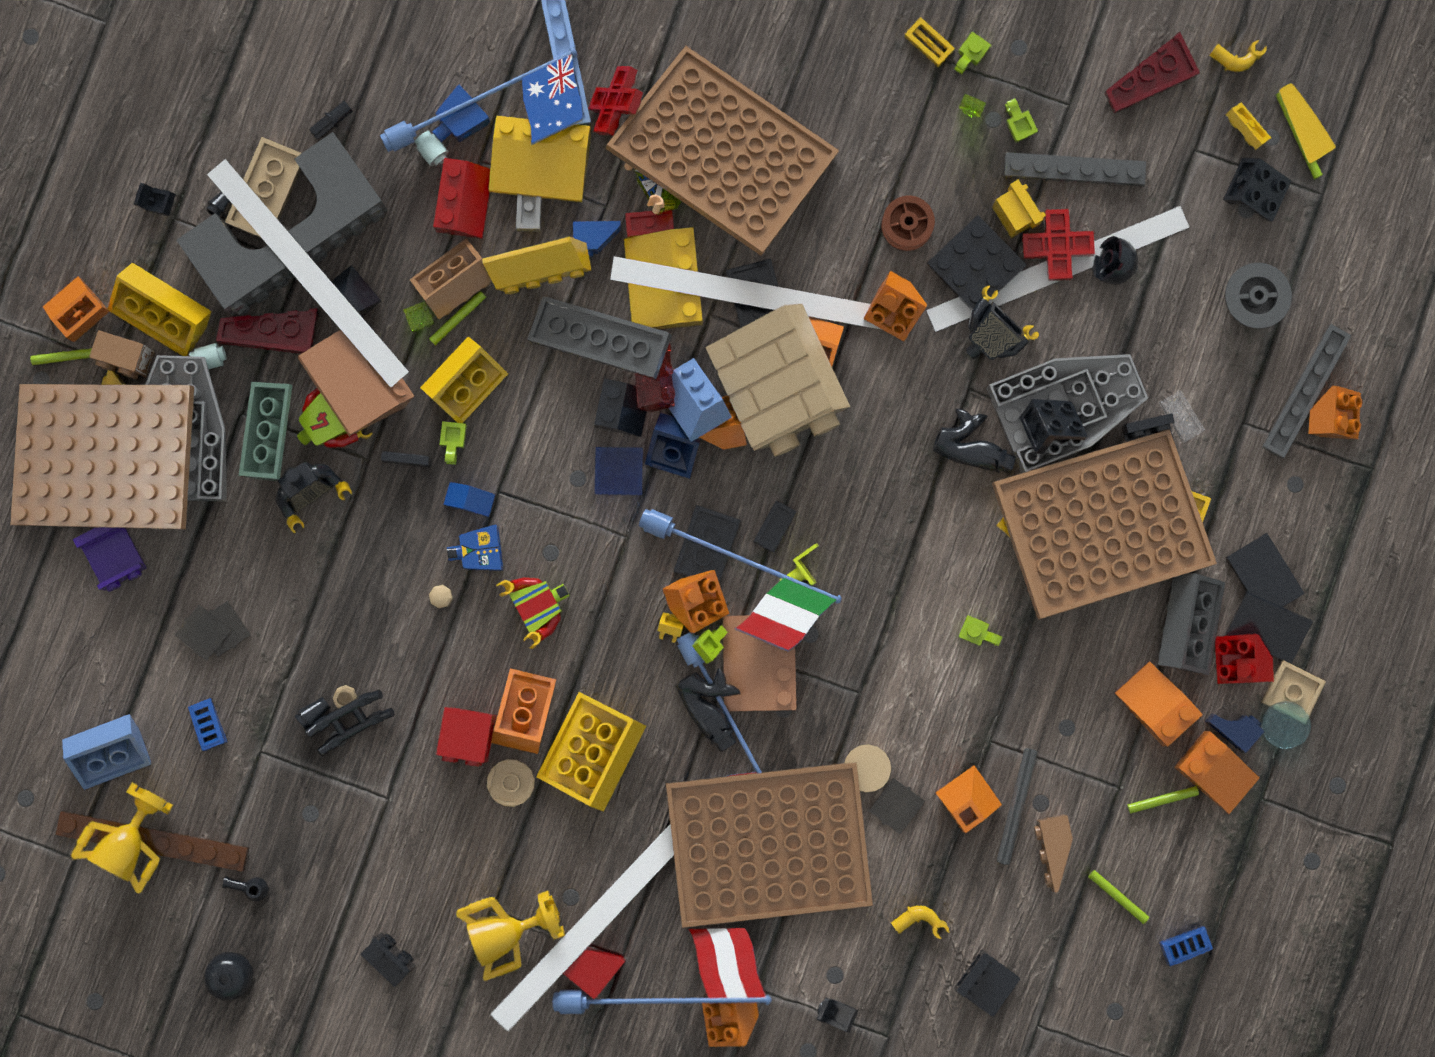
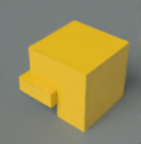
[992,180,1046,238]

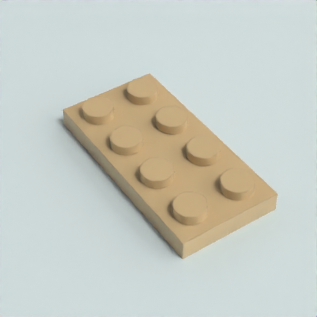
[225,137,302,238]

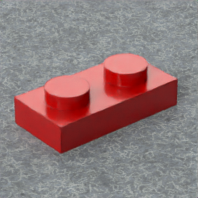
[625,209,674,238]

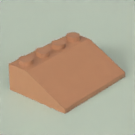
[297,329,414,436]
[723,615,796,711]

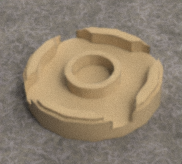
[844,744,891,792]
[487,759,535,807]

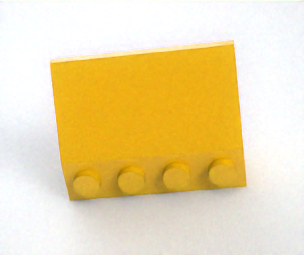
[489,116,591,202]
[624,227,703,329]
[536,692,646,812]

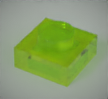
[959,94,986,117]
[403,301,434,332]

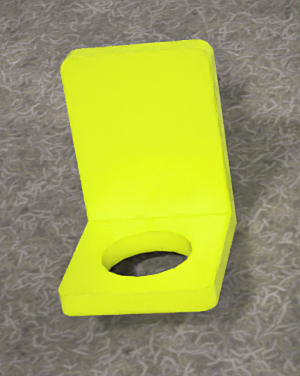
[780,543,819,586]

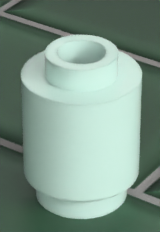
[415,131,448,167]
[189,343,227,369]

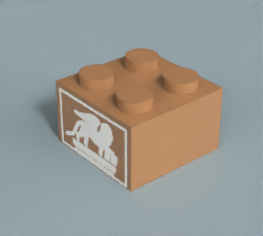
[89,330,155,380]

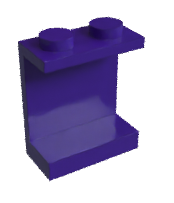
[73,528,147,592]

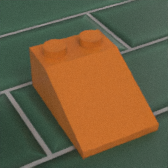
[1115,661,1203,747]
[492,668,556,754]
[1174,731,1259,814]

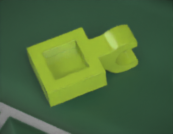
[954,32,991,75]
[1005,99,1038,143]
[440,421,467,465]
[958,615,1002,646]
[692,625,728,664]

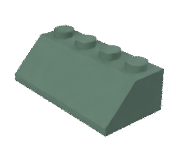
[239,382,292,481]

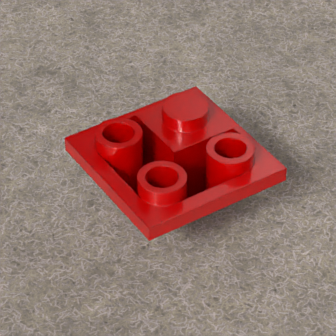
[1215,634,1274,684]

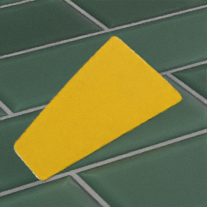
[1279,83,1336,163]

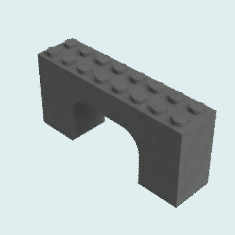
[176,132,388,317]

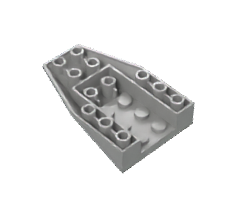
[986,354,1148,474]
[145,355,227,502]

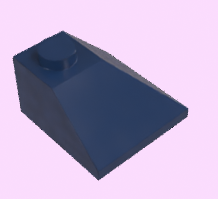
[645,413,700,479]

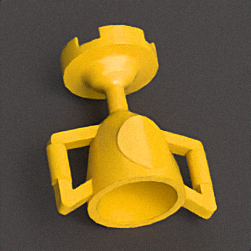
[71,783,174,893]
[456,890,565,981]

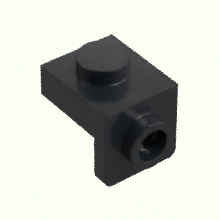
[134,183,176,216]
[817,998,859,1033]

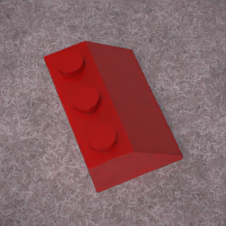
[433,158,490,239]

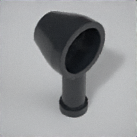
[222,876,269,902]

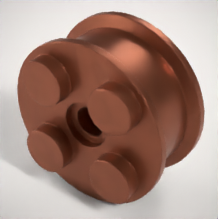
[881,195,935,251]

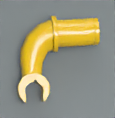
[1209,40,1266,72]
[891,906,949,939]

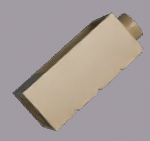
[706,304,850,457]

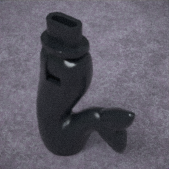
[933,409,1016,474]
[674,668,741,752]

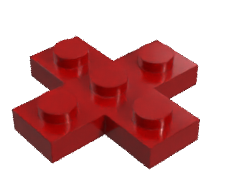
[588,66,643,136]
[1022,209,1095,281]

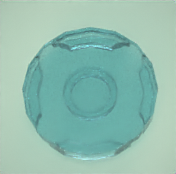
[1262,701,1311,749]

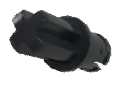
[309,100,353,139]

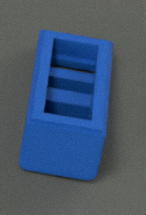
[188,698,228,751]
[1159,926,1213,966]

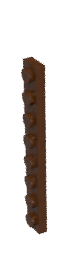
[55,811,249,871]

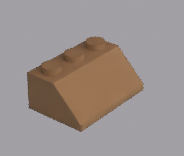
[410,239,492,319]

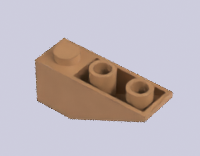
[1034,814,1073,892]

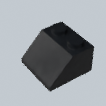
[594,378,651,437]

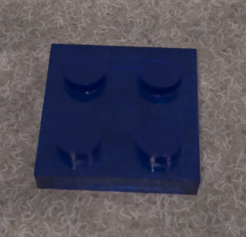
[595,447,643,496]

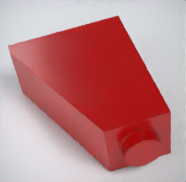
[563,947,626,999]

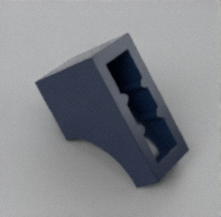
[1205,714,1265,753]

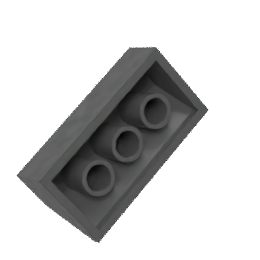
[1158,573,1225,675]

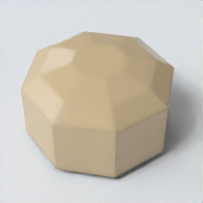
[429,585,453,609]
[333,685,357,708]

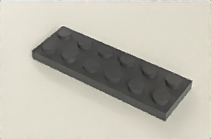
[527,296,672,379]

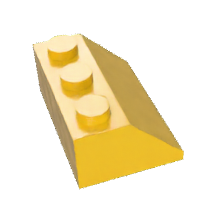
[420,336,508,423]

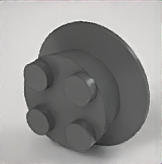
[1225,263,1292,329]

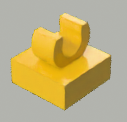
[657,612,684,643]

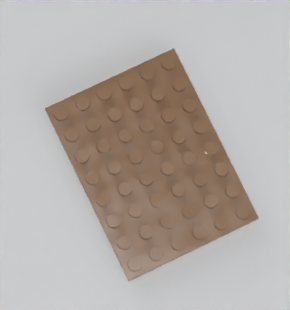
[606,46,839,256]
[10,384,194,530]
[992,429,1217,620]
[666,762,873,928]

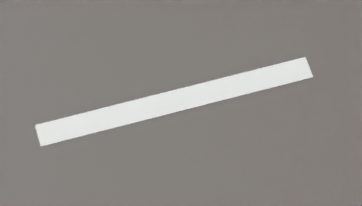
[207,159,409,387]
[926,206,1189,332]
[610,256,882,330]
[491,824,674,1031]

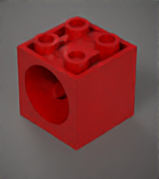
[436,707,497,767]

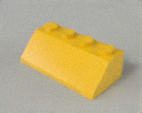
[482,237,591,294]
[107,263,212,356]

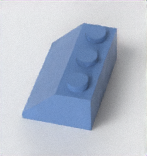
[662,358,732,442]
[62,714,151,790]

